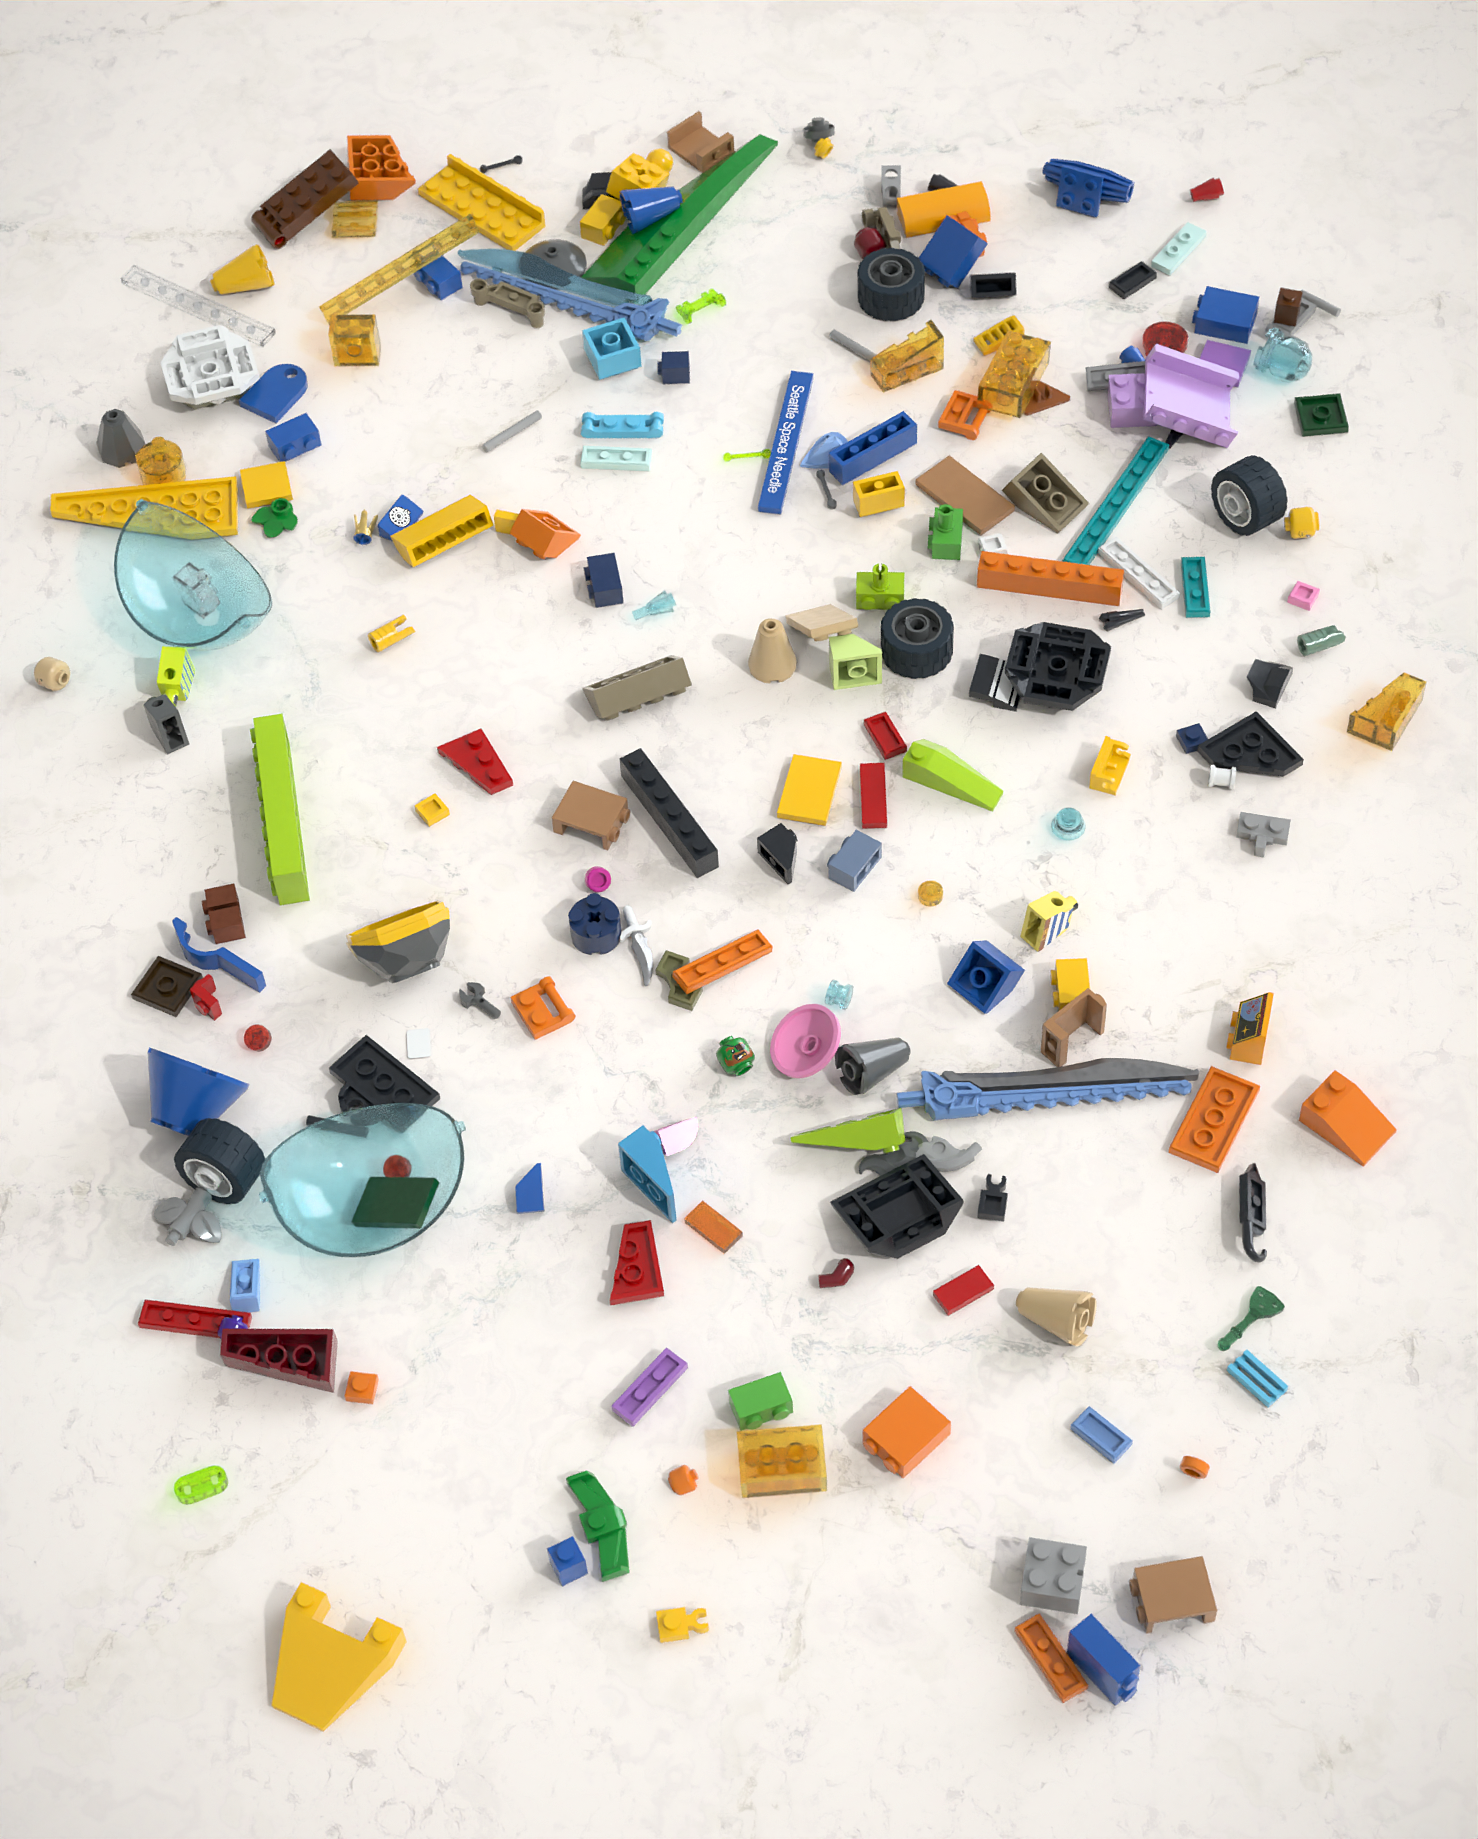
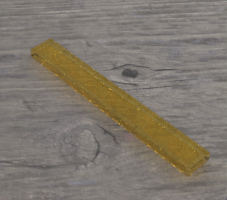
[319,214,480,325]

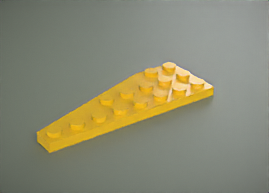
[50,476,238,539]

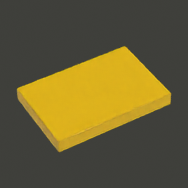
[777,754,842,826]

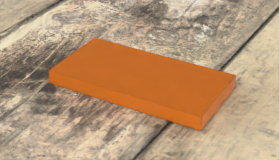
[1168,1066,1260,1173]

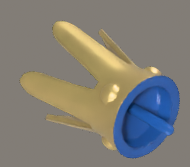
[353,509,378,545]

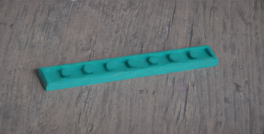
[1062,436,1169,565]

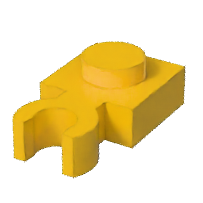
[656,1607,709,1643]

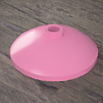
[770,1004,841,1078]

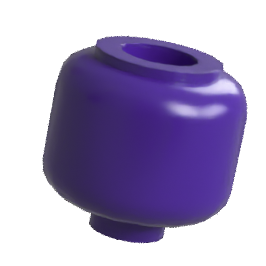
[217,1315,248,1339]

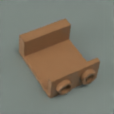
[667,111,734,173]
[552,781,630,850]
[1041,988,1107,1067]
[1129,1556,1217,1634]

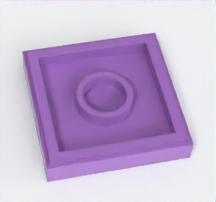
[1200,340,1251,387]

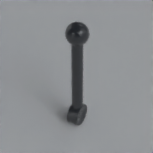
[480,155,523,173]

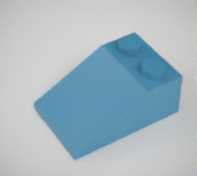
[618,1125,677,1223]

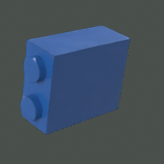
[919,215,988,289]
[1192,286,1260,344]
[1067,1614,1140,1706]

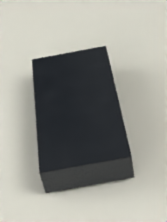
[1109,261,1157,300]

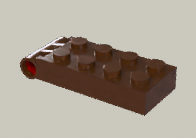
[251,149,359,249]

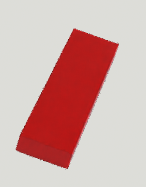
[138,1299,252,1338]

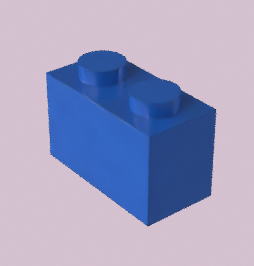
[413,248,463,300]
[265,413,322,462]

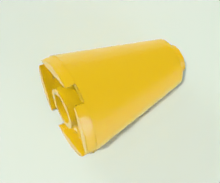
[210,244,275,295]

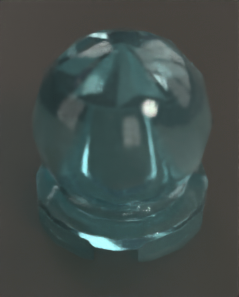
[1253,327,1313,383]

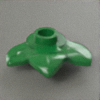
[251,498,298,538]

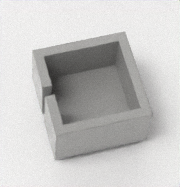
[1020,1537,1087,1614]

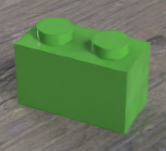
[728,1372,793,1431]

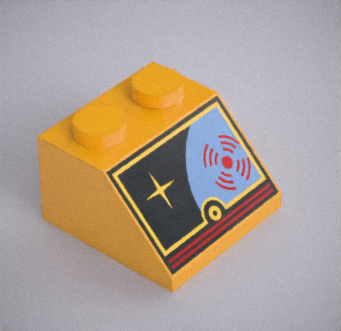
[1226,992,1274,1065]

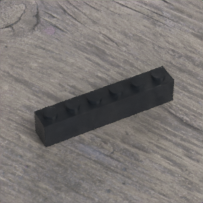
[619,748,719,878]

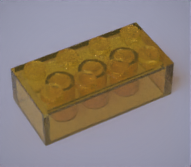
[977,331,1051,418]

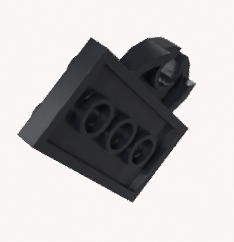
[329,1035,441,1133]

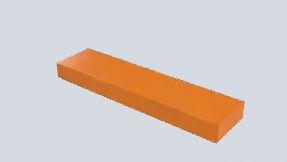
[672,929,773,994]

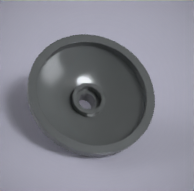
[520,239,587,290]

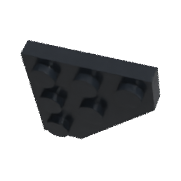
[1197,711,1304,777]

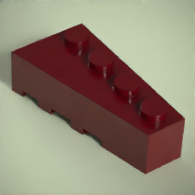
[220,1329,338,1393]

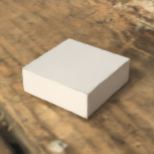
[978,533,1008,554]

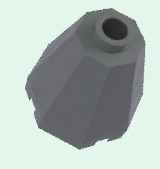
[96,409,147,468]

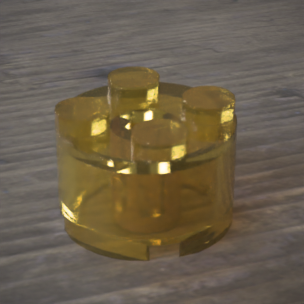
[135,437,186,485]

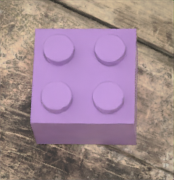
[1107,373,1157,428]

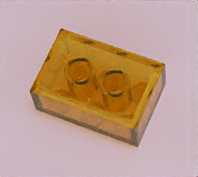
[737,1424,827,1498]

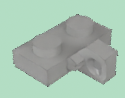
[1236,812,1291,857]

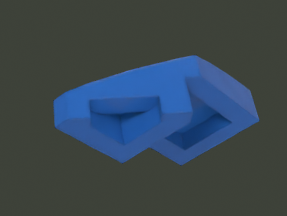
[515,1163,545,1214]

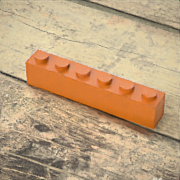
[977,551,1124,606]

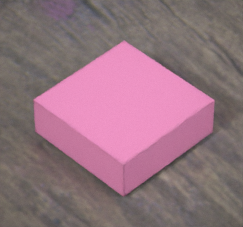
[1287,581,1320,611]

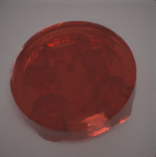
[1142,321,1188,356]

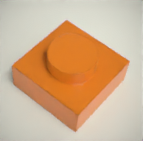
[345,1371,379,1404]

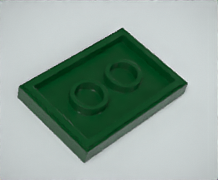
[351,1177,440,1229]

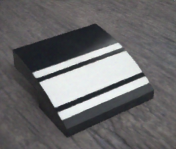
[969,654,1020,712]

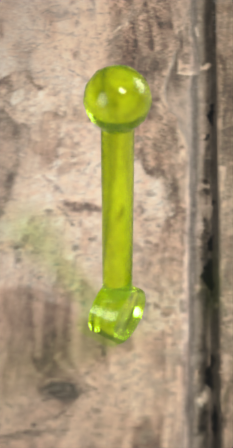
[723,449,771,462]

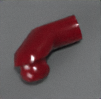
[818,1258,854,1288]

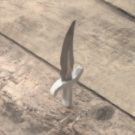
[620,905,653,986]

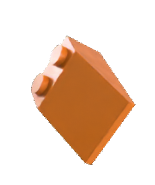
[1299,1070,1397,1167]

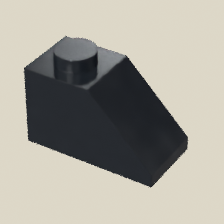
[757,823,798,885]

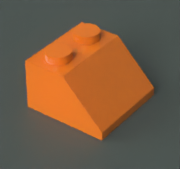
[509,509,581,559]

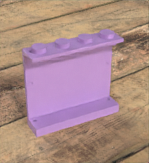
[1143,344,1239,448]

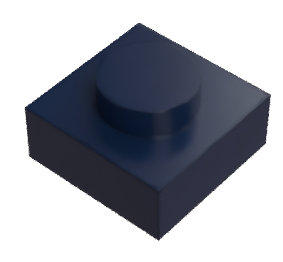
[1176,723,1208,754]

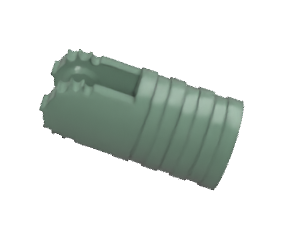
[1297,625,1347,656]

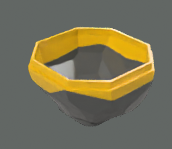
[346,901,450,983]

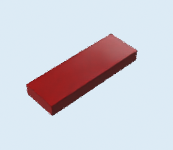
[860,763,887,829]

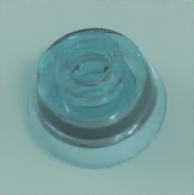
[1051,808,1086,840]

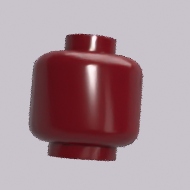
[854,227,886,259]

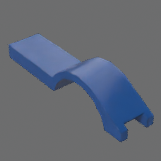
[172,917,266,993]

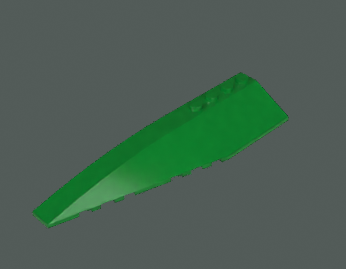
[581,134,778,305]

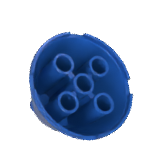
[147,1047,250,1136]

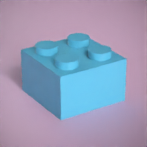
[582,317,642,380]

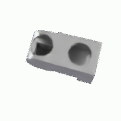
[881,165,901,205]

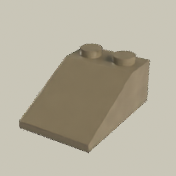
[1001,452,1090,533]

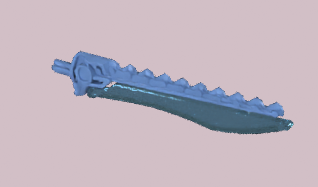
[457,249,682,341]

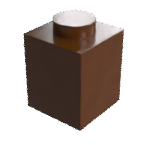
[1273,287,1303,327]

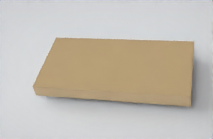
[785,604,858,641]

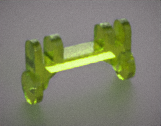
[676,288,727,324]

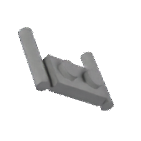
[1265,289,1341,351]

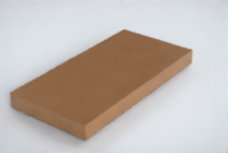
[916,455,1015,536]

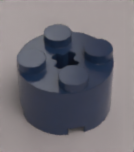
[568,893,622,955]

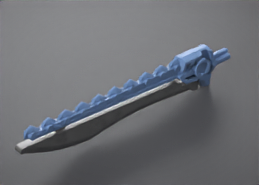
[897,1058,1199,1121]

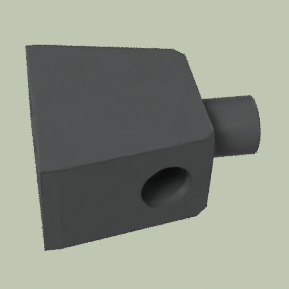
[143,695,189,754]

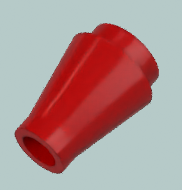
[1190,177,1224,202]

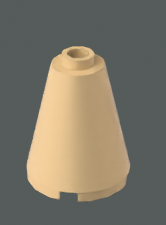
[748,618,797,683]
[1016,1287,1097,1347]

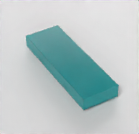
[1181,557,1211,618]

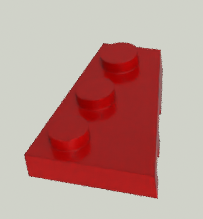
[437,728,513,795]
[610,1220,664,1306]

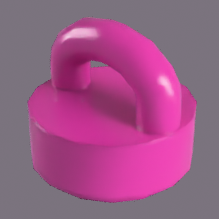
[585,866,611,892]

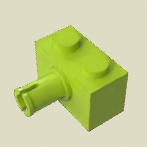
[856,563,905,610]

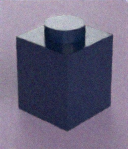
[657,351,690,384]

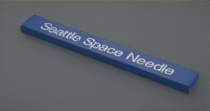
[758,371,814,514]

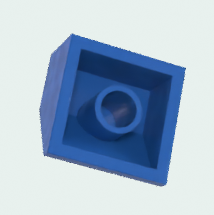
[947,940,1025,1014]

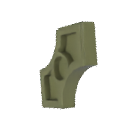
[655,950,703,1011]

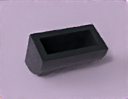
[969,272,1017,298]

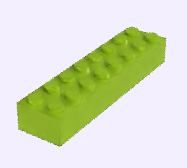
[250,713,310,906]

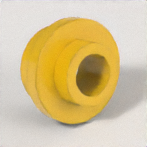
[814,138,834,159]

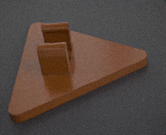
[1024,376,1070,416]

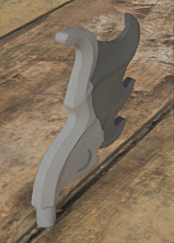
[859,1131,982,1176]

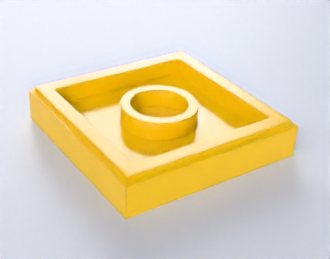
[240,461,293,509]

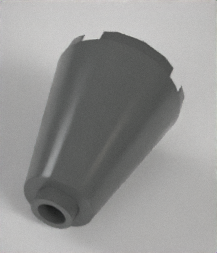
[835,1037,911,1095]

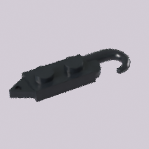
[1239,1163,1267,1263]

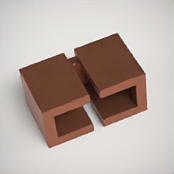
[202,883,246,944]

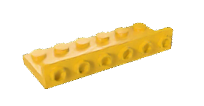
[418,154,546,253]

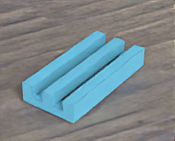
[1227,1349,1288,1408]

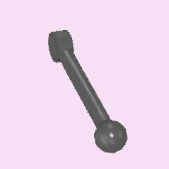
[816,470,837,509]

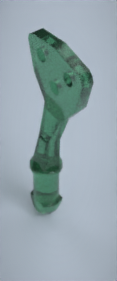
[1217,1286,1285,1351]

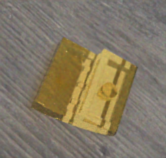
[331,201,378,238]

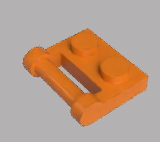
[938,390,993,440]
[510,976,576,1040]

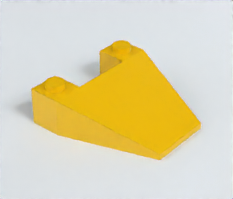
[272,1582,406,1732]

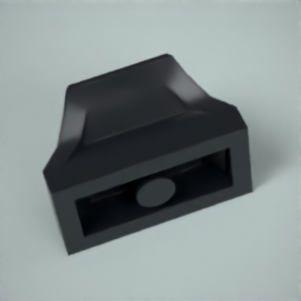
[582,172,620,209]
[1246,659,1293,709]

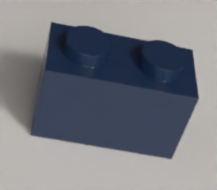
[583,552,624,608]

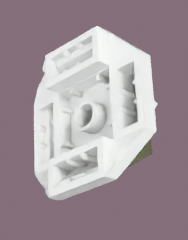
[161,325,260,410]

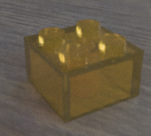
[328,314,381,366]

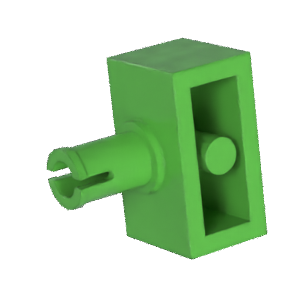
[928,504,963,560]

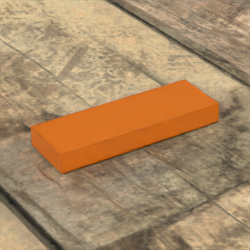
[1015,1613,1088,1703]

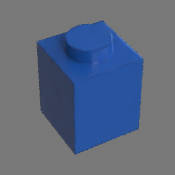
[547,1536,588,1586]

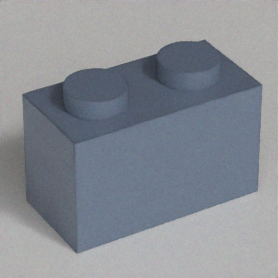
[827,829,882,892]

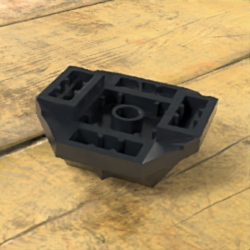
[1005,622,1111,711]

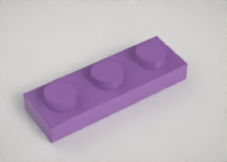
[611,1347,688,1427]

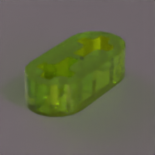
[174,1465,228,1505]

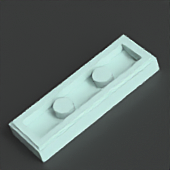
[580,446,652,471]

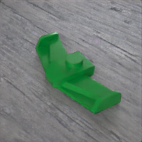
[566,1471,630,1582]

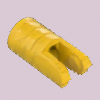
[368,614,416,652]

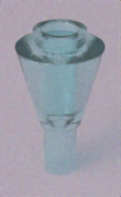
[632,590,676,620]

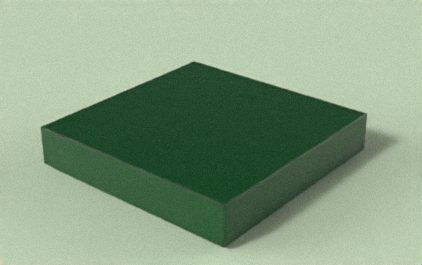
[1294,393,1349,437]

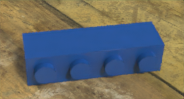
[829,411,917,485]

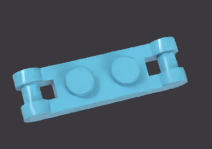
[581,412,664,438]

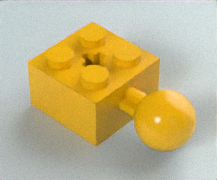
[606,149,673,200]

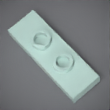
[1151,222,1207,275]

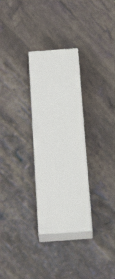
[1098,537,1180,610]

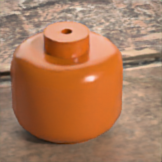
[668,1465,699,1495]

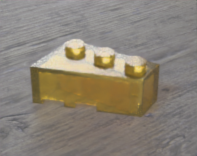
[870,320,944,392]
[1347,672,1427,751]

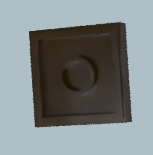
[131,956,203,1017]

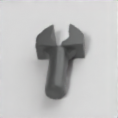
[459,982,501,1019]

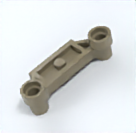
[862,207,901,249]
[470,279,545,328]

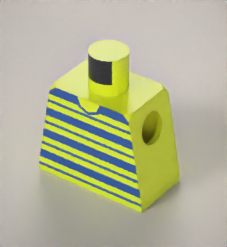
[157,646,195,707]

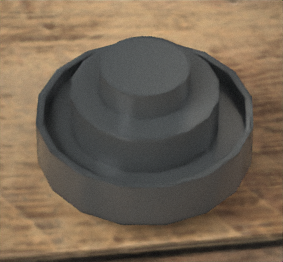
[803,117,835,143]

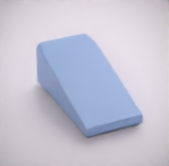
[230,1259,260,1313]

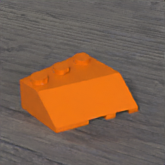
[347,135,416,200]

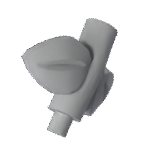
[154,1187,221,1246]

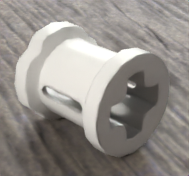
[1208,765,1236,789]

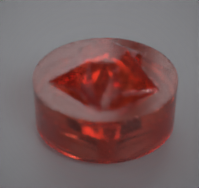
[244,1024,272,1052]
[383,1155,412,1177]

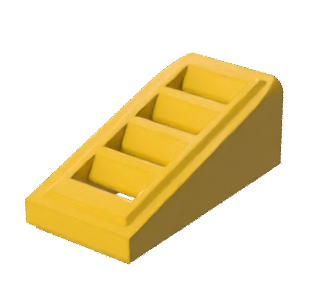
[973,315,1024,356]

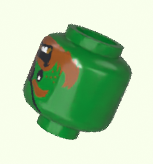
[716,1036,755,1076]

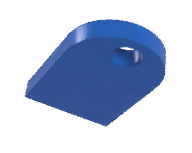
[239,364,308,424]

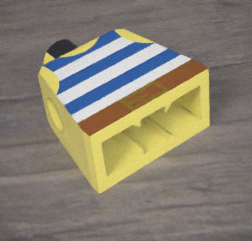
[1020,891,1078,952]

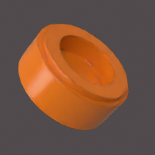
[1179,1456,1210,1479]

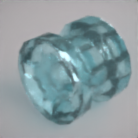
[825,979,854,1010]

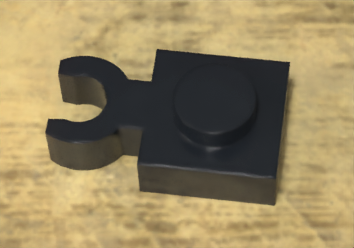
[977,1174,1008,1222]

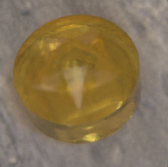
[918,881,943,906]

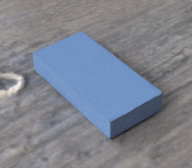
[1070,1406,1133,1464]

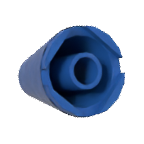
[620,186,683,234]

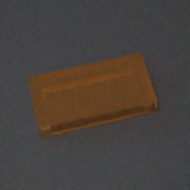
[684,1200,743,1254]

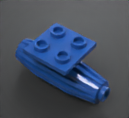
[1042,158,1134,218]

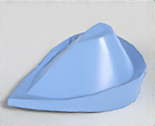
[800,432,848,469]

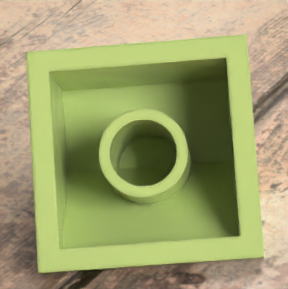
[829,634,882,690]

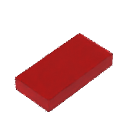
[864,711,907,760]
[933,1265,994,1316]

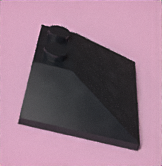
[830,1154,964,1259]

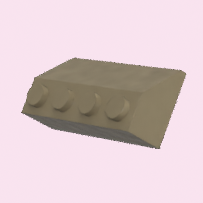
[582,655,692,721]

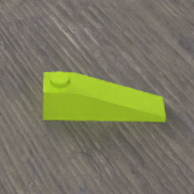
[902,739,1003,812]
[790,1108,905,1153]

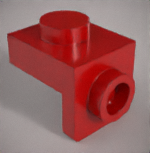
[190,974,222,1020]

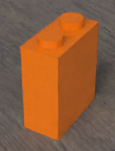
[863,1386,951,1478]

